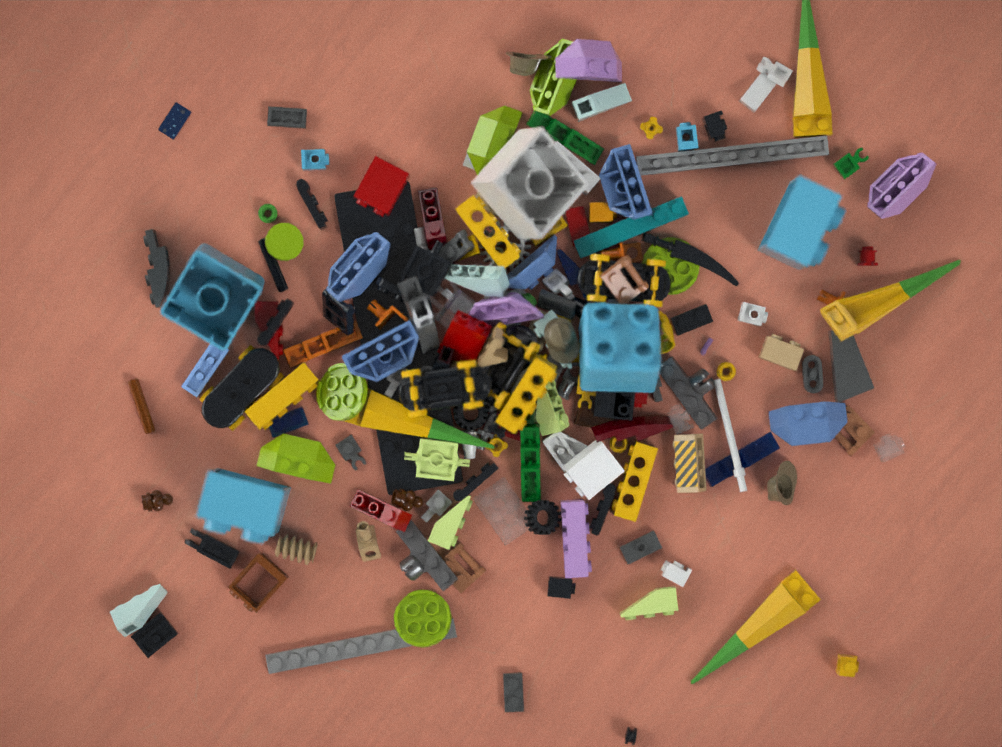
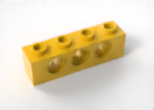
[455,195,521,269]
[495,354,558,434]
[611,441,658,522]

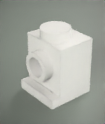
[738,302,768,326]
[661,560,692,587]

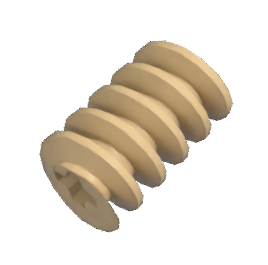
[275,534,318,565]

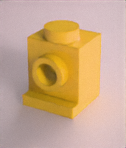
[836,654,859,677]

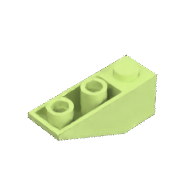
[536,377,570,436]
[428,495,473,550]
[620,586,678,620]

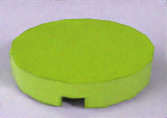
[265,223,303,261]

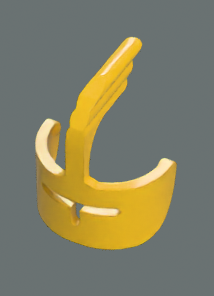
[658,311,676,354]

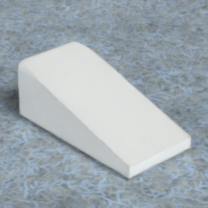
[739,73,776,113]

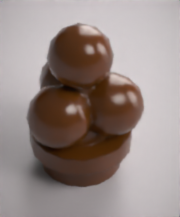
[391,489,423,511]
[142,490,173,512]

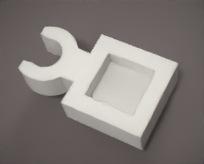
[756,57,793,87]

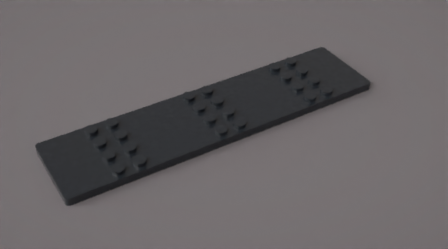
[334,182,463,495]

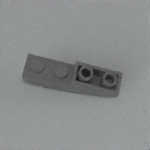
[143,229,170,308]
[397,276,440,354]

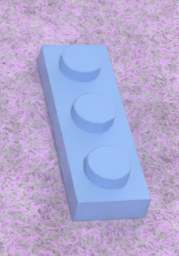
[181,344,230,398]

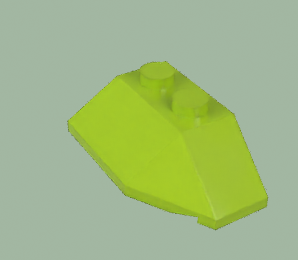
[530,39,577,116]
[467,106,523,175]
[257,433,336,483]

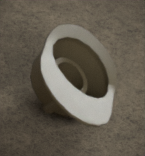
[506,52,552,76]
[544,317,579,364]
[767,461,797,505]

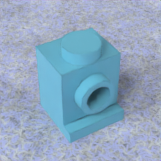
[676,122,698,152]
[301,149,330,171]

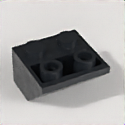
[593,391,635,420]

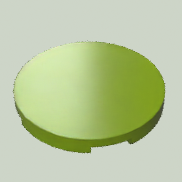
[642,237,699,295]
[316,363,368,421]
[394,590,452,648]

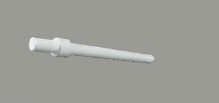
[714,379,748,492]

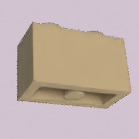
[758,334,804,371]

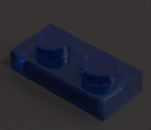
[269,406,309,438]

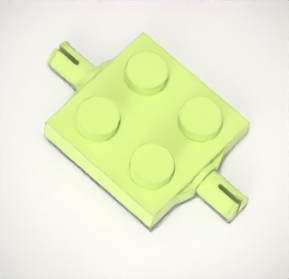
[404,438,470,481]

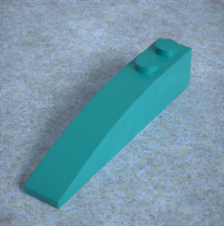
[573,196,689,259]

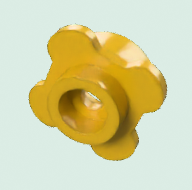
[640,117,663,139]
[485,434,508,457]

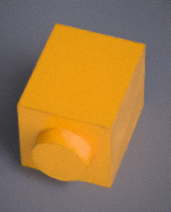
[589,202,617,223]

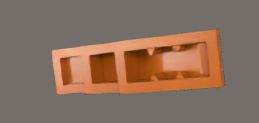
[283,320,363,368]

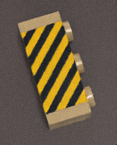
[673,433,706,493]

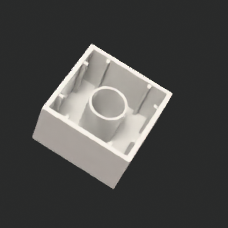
[471,127,589,239]

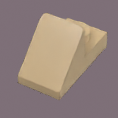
[478,327,508,367]

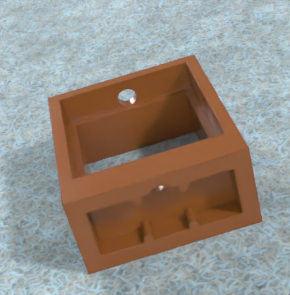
[228,551,289,613]

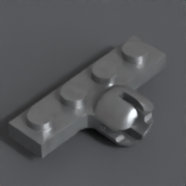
[660,356,717,430]
[396,520,459,591]

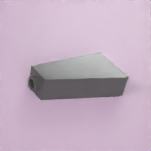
[828,330,874,402]

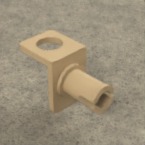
[356,521,381,562]

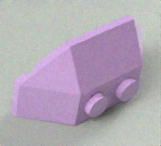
[556,39,622,82]
[868,152,936,219]
[469,292,544,327]

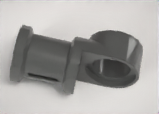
[557,363,580,400]

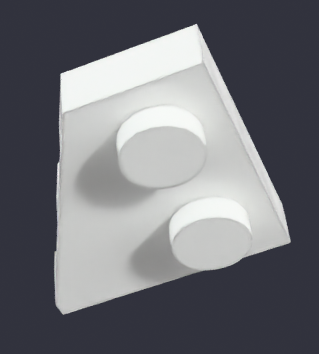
[542,432,587,472]

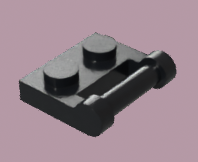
[322,289,355,336]

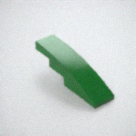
[526,111,604,165]
[520,424,541,502]

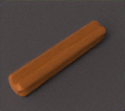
[128,379,155,434]

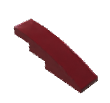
[591,415,673,443]

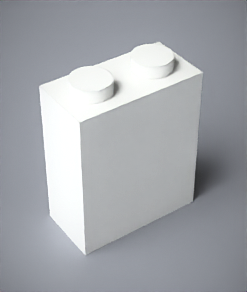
[562,440,625,500]

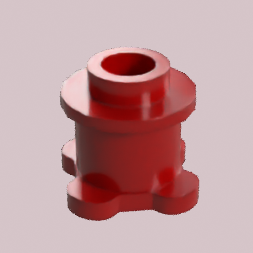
[857,246,878,266]

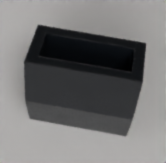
[431,345,454,371]

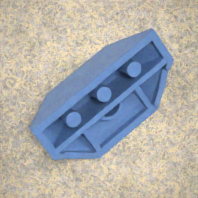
[599,144,653,220]
[326,232,390,302]
[507,234,557,290]
[341,320,419,382]
[769,402,848,446]

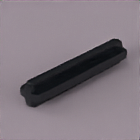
[258,238,288,292]

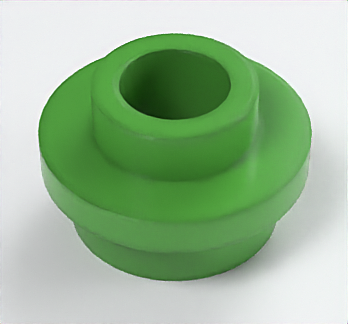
[258,204,278,223]

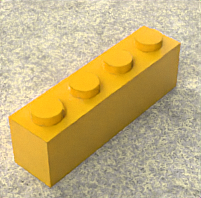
[245,362,319,431]

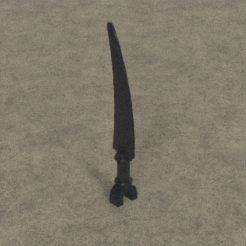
[641,233,739,286]

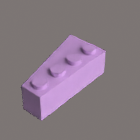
[560,499,592,578]

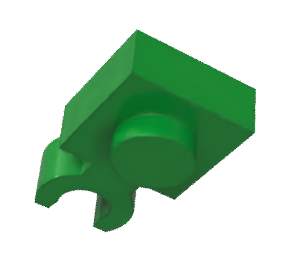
[833,148,869,180]

